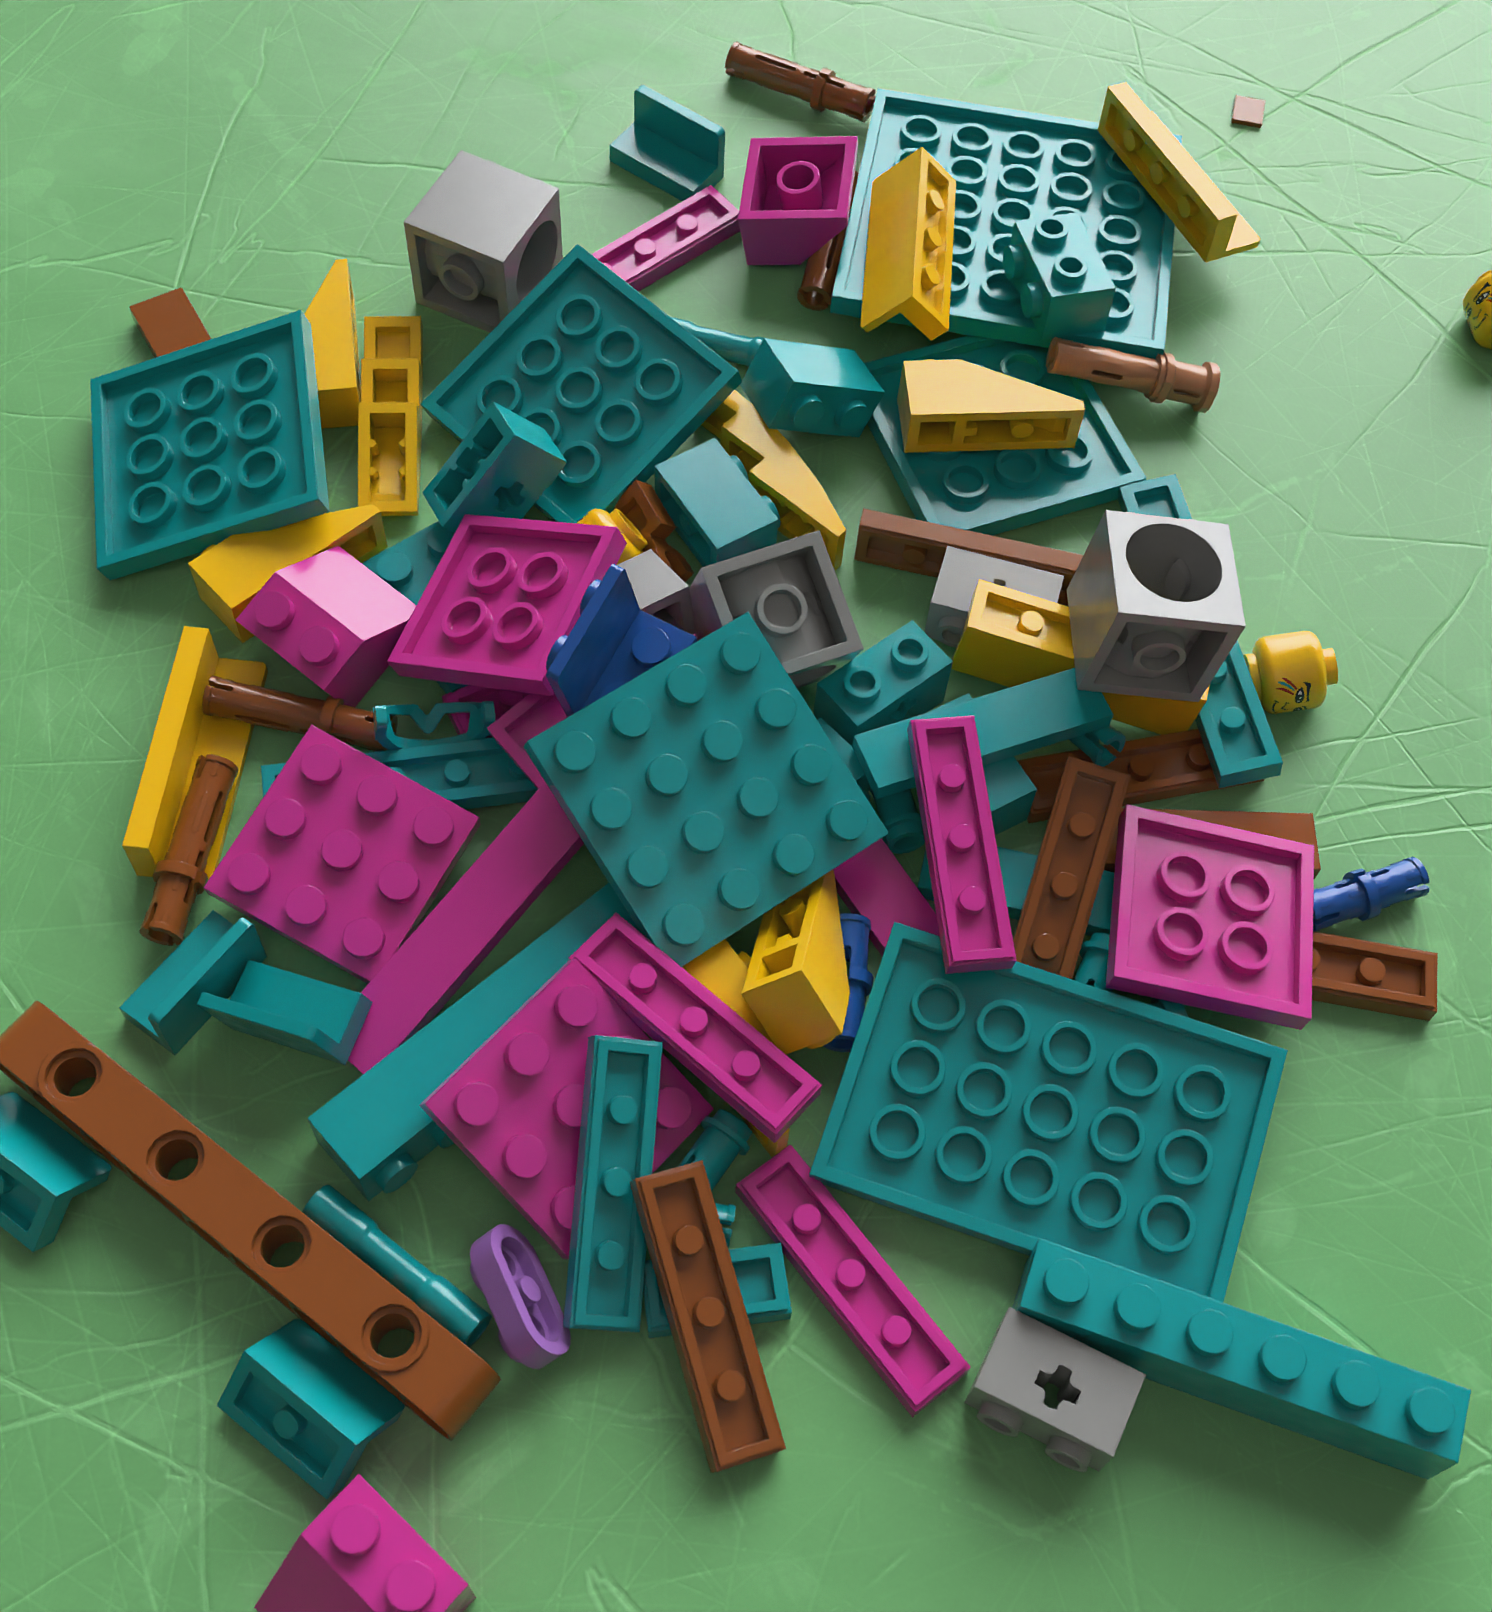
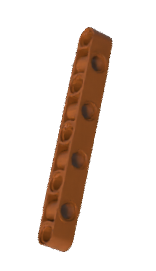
[0,1001,501,1441]

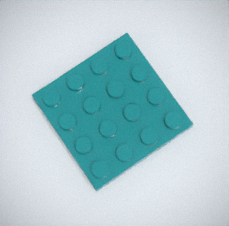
[421,244,742,523]
[90,310,330,581]
[864,335,1147,536]
[524,612,889,967]

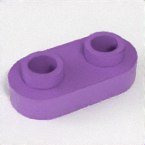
[470,1224,571,1369]

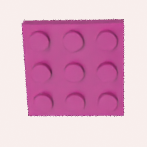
[387,514,627,696]
[204,725,481,984]
[1106,804,1314,1030]
[419,958,714,1260]

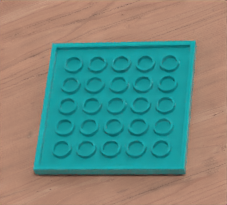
[830,88,1182,359]

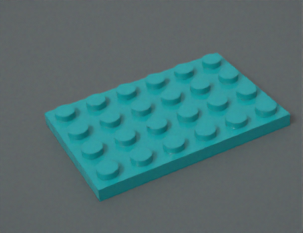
[809,922,1288,1302]

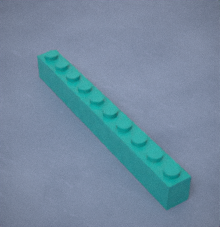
[307,717,870,1202]

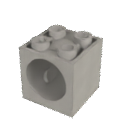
[404,150,563,333]
[1067,510,1246,702]
[689,530,864,688]

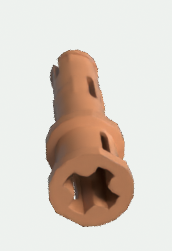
[1046,337,1220,413]

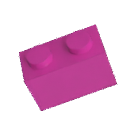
[738,136,858,265]
[236,546,416,707]
[254,1474,476,1612]

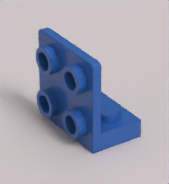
[546,564,697,717]

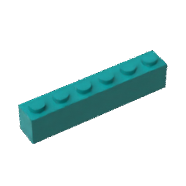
[1012,1238,1471,1480]

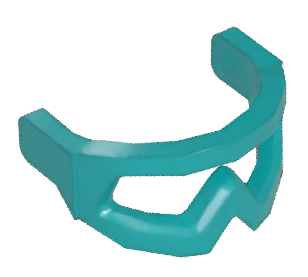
[373,701,495,750]

